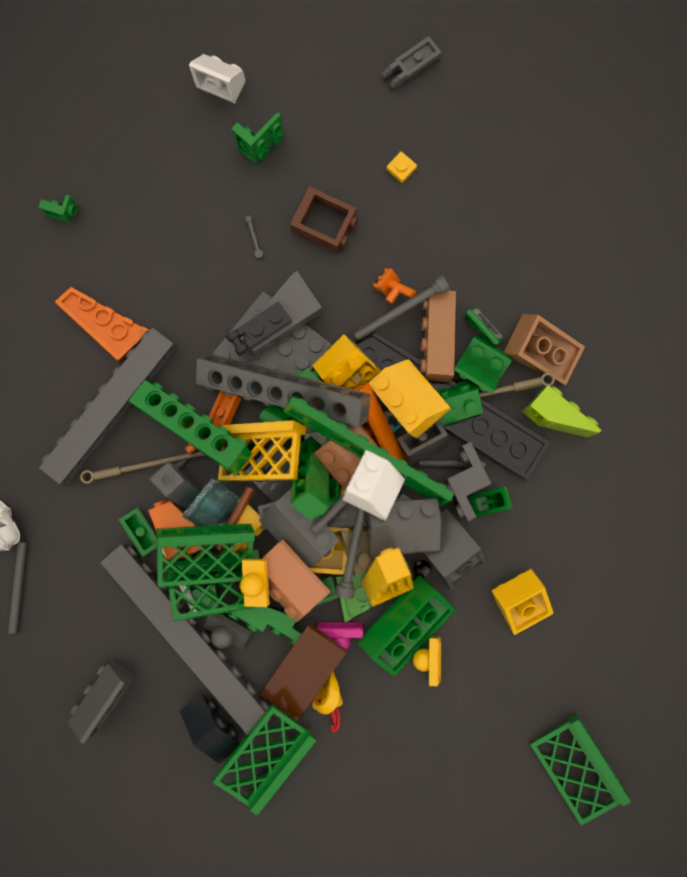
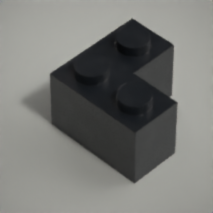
[180,694,240,764]

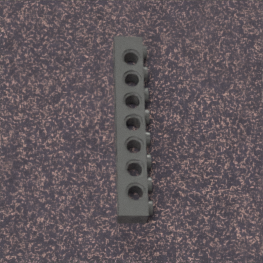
[196,354,371,428]

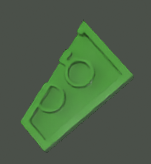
[336,571,371,622]

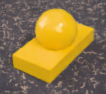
[240,558,269,607]
[413,636,441,686]

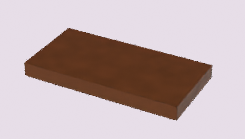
[260,623,347,721]

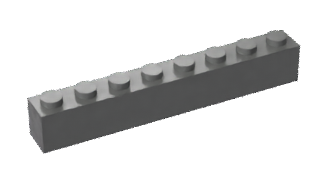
[39,327,177,486]

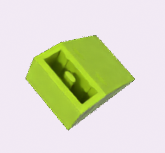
[522,385,601,437]

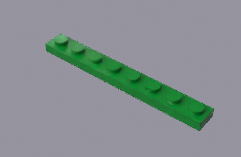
[283,396,454,506]

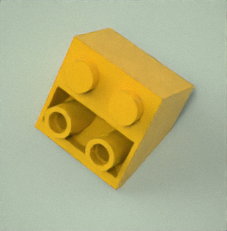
[312,334,381,389]

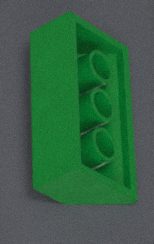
[357,575,456,677]

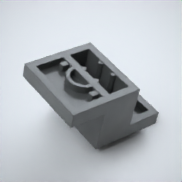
[444,442,491,521]

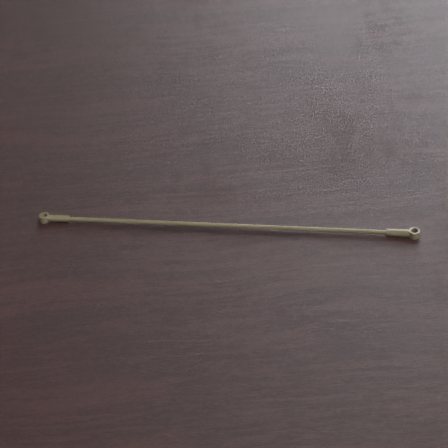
[80,373,555,484]

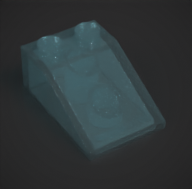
[182,478,241,526]

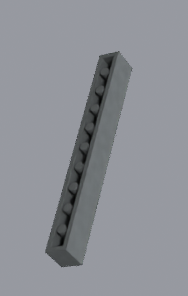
[100,544,273,734]

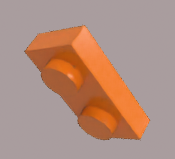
[208,391,242,428]

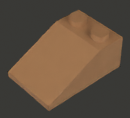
[504,314,585,386]

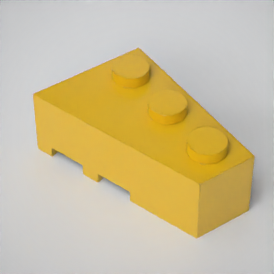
[361,548,414,607]

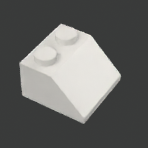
[189,54,245,103]
[342,450,405,520]

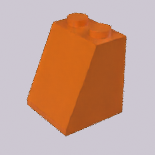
[148,499,215,561]

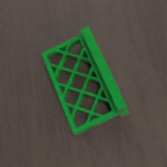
[156,523,255,587]
[165,549,259,622]
[212,704,317,815]
[530,713,631,826]

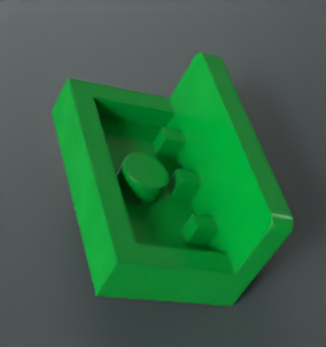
[436,381,483,426]

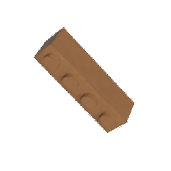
[420,291,456,382]

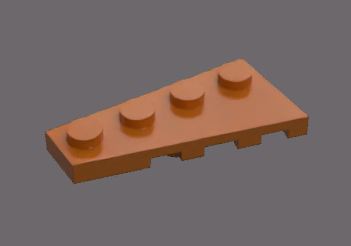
[55,287,150,363]

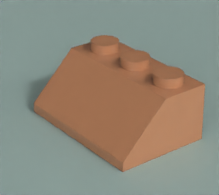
[314,426,378,492]
[262,539,330,622]

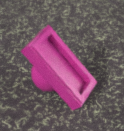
[317,622,363,649]

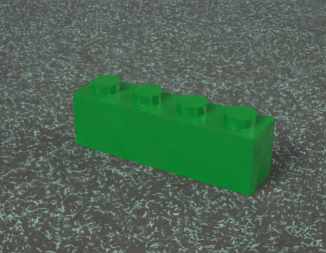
[290,436,329,521]

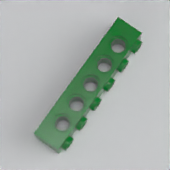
[128,380,252,476]

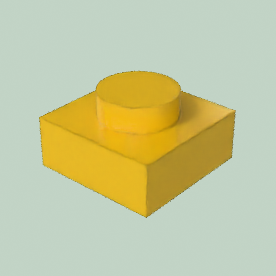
[386,152,417,184]

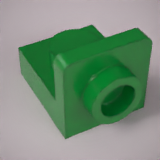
[38,194,77,223]

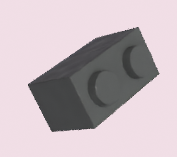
[397,420,448,466]

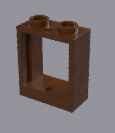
[290,186,359,253]

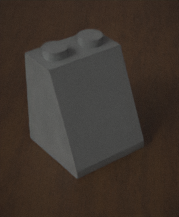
[423,509,487,590]

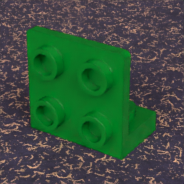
[231,112,284,164]
[454,335,513,393]

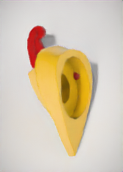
[312,671,343,733]

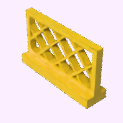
[218,421,306,481]

